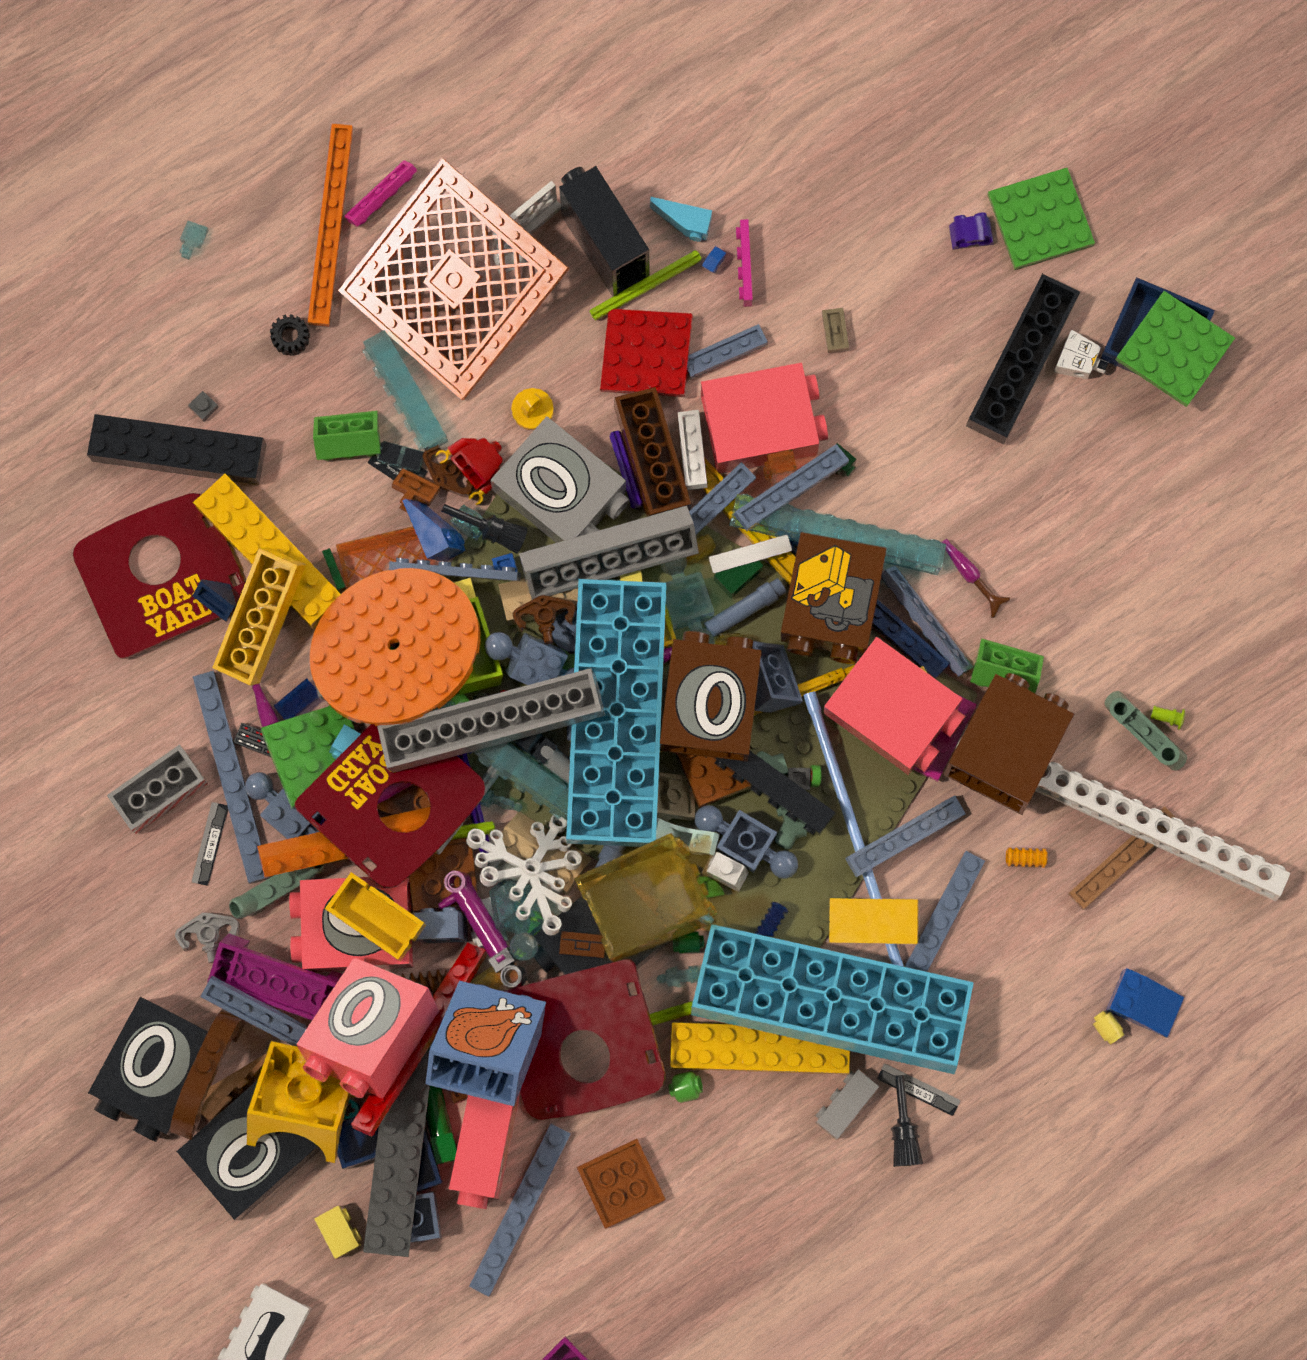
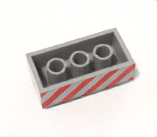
[107,744,208,834]

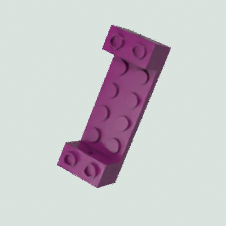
[207,933,343,1020]

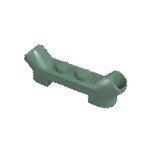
[1104,691,1187,771]
[757,751,807,849]
[229,864,323,919]

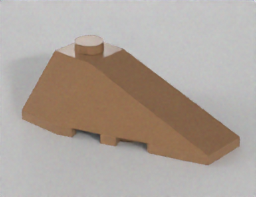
[201,1053,267,1122]

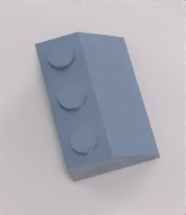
[753,641,803,713]

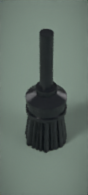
[441,504,527,554]
[891,1075,923,1167]

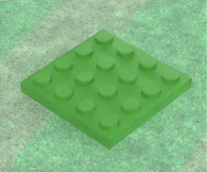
[987,168,1095,270]
[1115,291,1235,407]
[261,706,355,809]

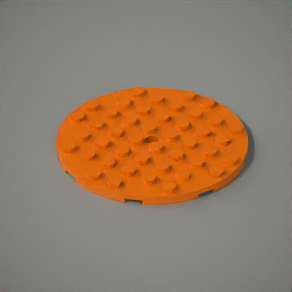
[310,568,480,726]

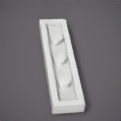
[678,410,707,490]

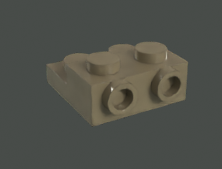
[657,772,695,821]

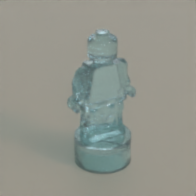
[480,790,523,812]
[657,965,699,987]

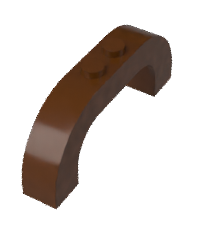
[170,1009,245,1140]

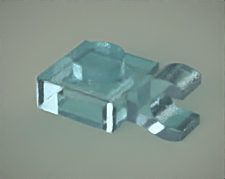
[180,221,208,260]

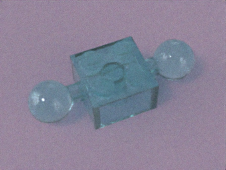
[660,557,714,644]
[489,860,544,961]

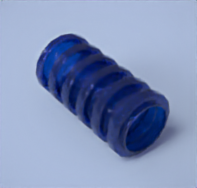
[754,902,789,938]

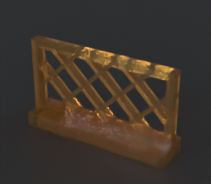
[336,526,428,589]

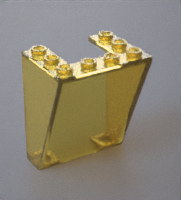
[574,833,718,962]

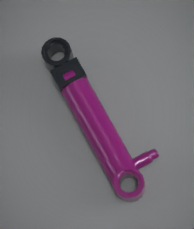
[439,871,528,987]

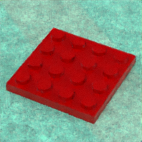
[600,309,693,397]

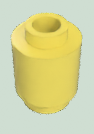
[1093,1010,1125,1045]

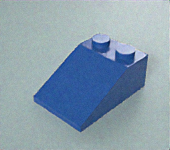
[403,499,466,562]
[1106,968,1184,1038]

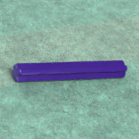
[610,430,643,509]

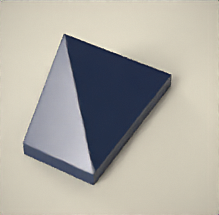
[193,579,236,622]

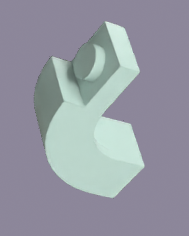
[656,818,719,856]

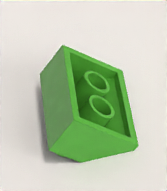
[313,411,381,461]
[970,638,1044,693]

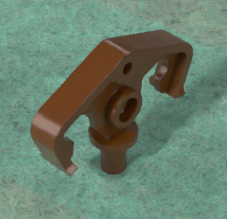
[423,444,474,497]
[513,595,576,644]

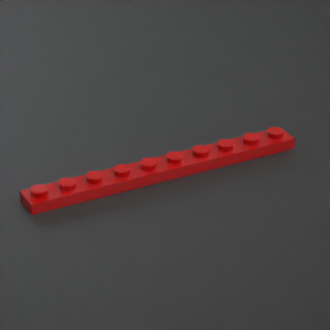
[351,942,488,1137]

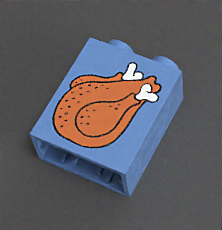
[426,981,546,1106]

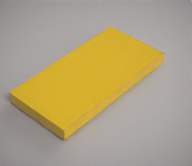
[829,898,919,944]

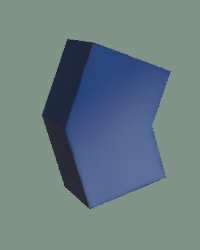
[702,246,726,273]

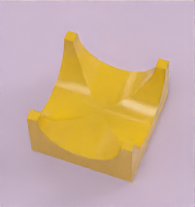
[247,1041,355,1163]

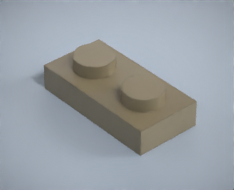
[822,308,849,353]

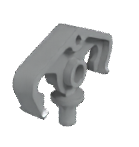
[175,913,240,963]

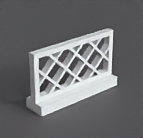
[488,181,561,261]

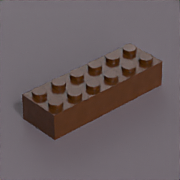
[614,387,691,517]

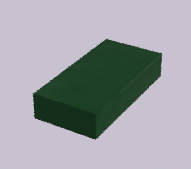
[322,548,346,594]

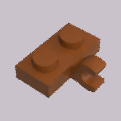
[392,468,440,512]

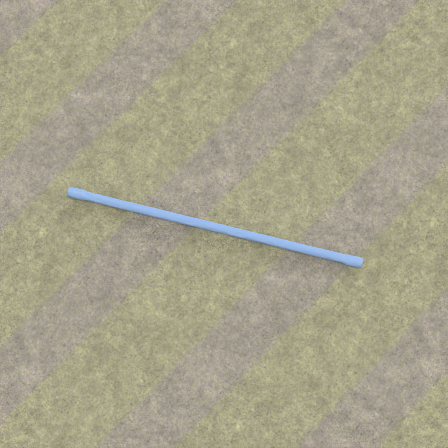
[803,691,904,967]

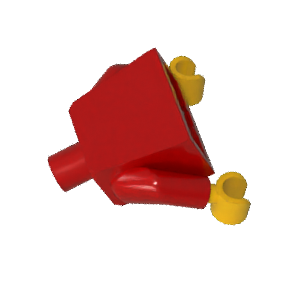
[435,438,503,505]

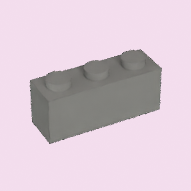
[816,1070,879,1140]

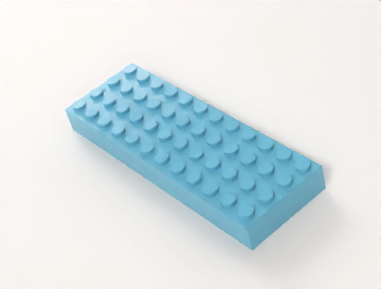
[566,579,666,847]
[691,924,974,1074]

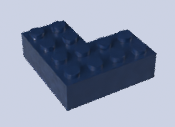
[1100,277,1215,375]
[337,1117,444,1192]

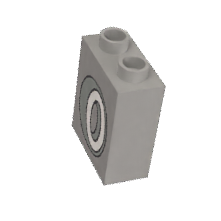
[491,416,630,543]

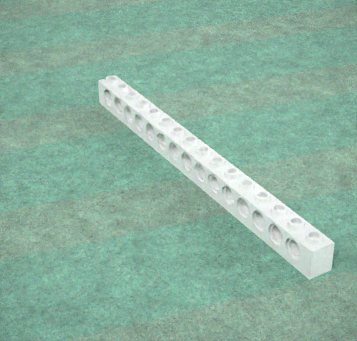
[956,725,1290,901]

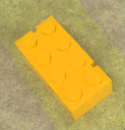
[325,872,426,962]

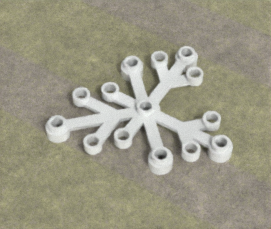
[466,813,582,935]

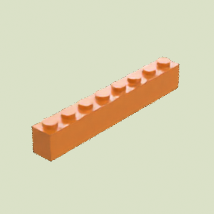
[257,807,430,877]

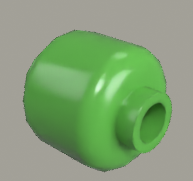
[668,1071,703,1103]

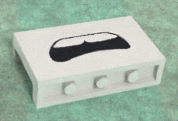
[218,1283,312,1360]

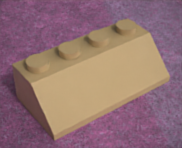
[498,578,578,626]
[497,811,592,896]

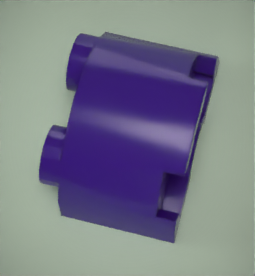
[949,212,994,250]

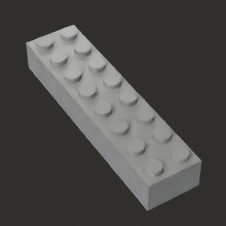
[519,506,699,600]

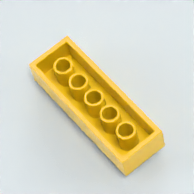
[212,547,306,686]

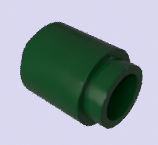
[672,931,704,954]

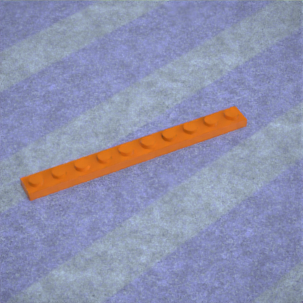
[308,124,353,327]

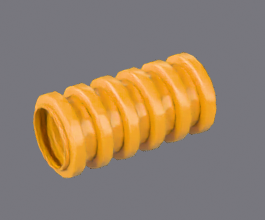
[1006,847,1047,868]

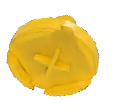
[511,388,554,430]

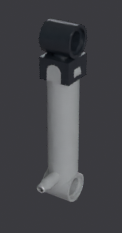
[513,733,570,785]

